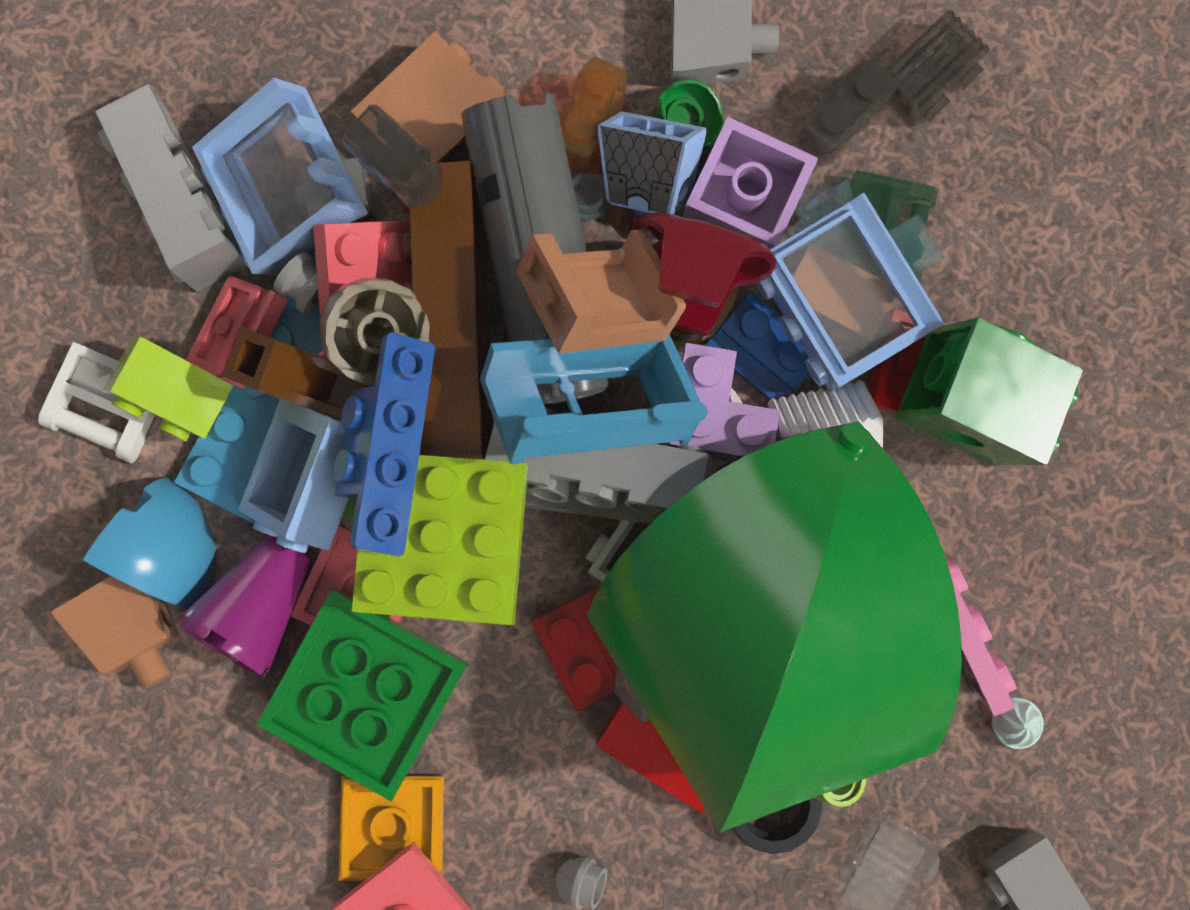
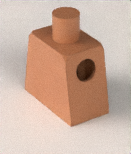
[51,576,179,690]

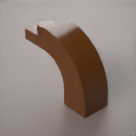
[222,327,375,420]

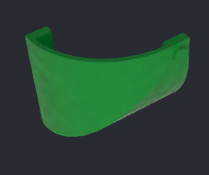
[587,421,962,832]

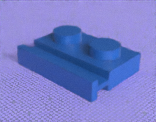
[706,292,810,401]

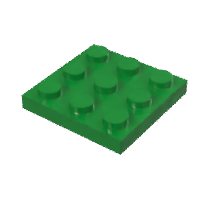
[257,588,469,801]

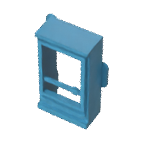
[480,334,708,464]

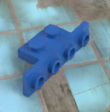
[333,332,435,556]

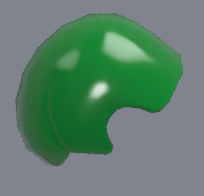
[652,79,726,151]

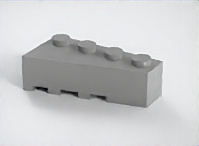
[95,84,247,292]
[485,423,718,524]

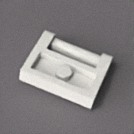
[38,342,155,463]

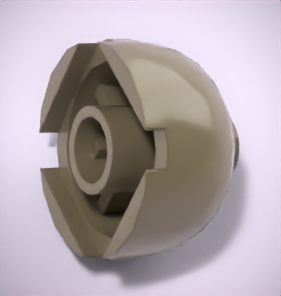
[319,277,430,385]

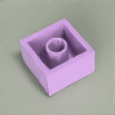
[683,117,818,249]

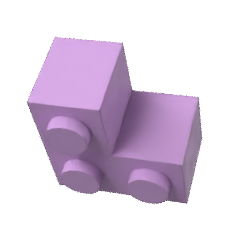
[667,343,780,462]

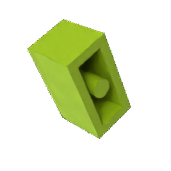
[104,336,234,442]

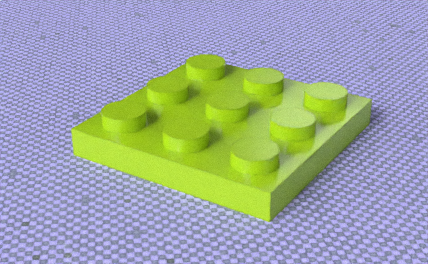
[352,455,528,625]

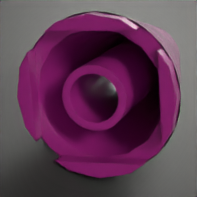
[176,535,311,678]

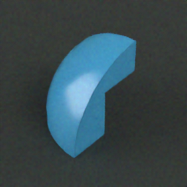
[83,477,216,609]

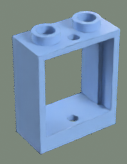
[238,399,349,553]

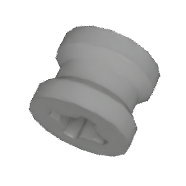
[273,252,319,316]

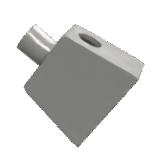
[670,0,779,84]

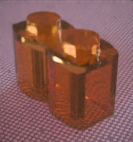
[559,56,627,175]

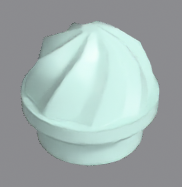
[992,698,1044,749]

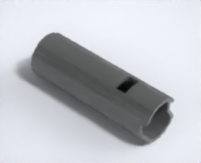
[461,92,614,405]

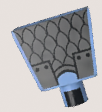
[598,111,706,221]

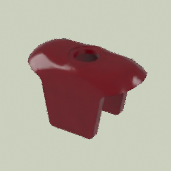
[630,212,777,336]

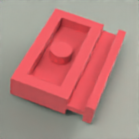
[186,275,288,389]

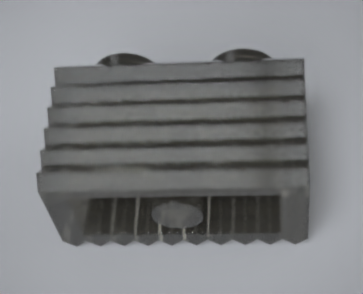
[872,9,990,128]

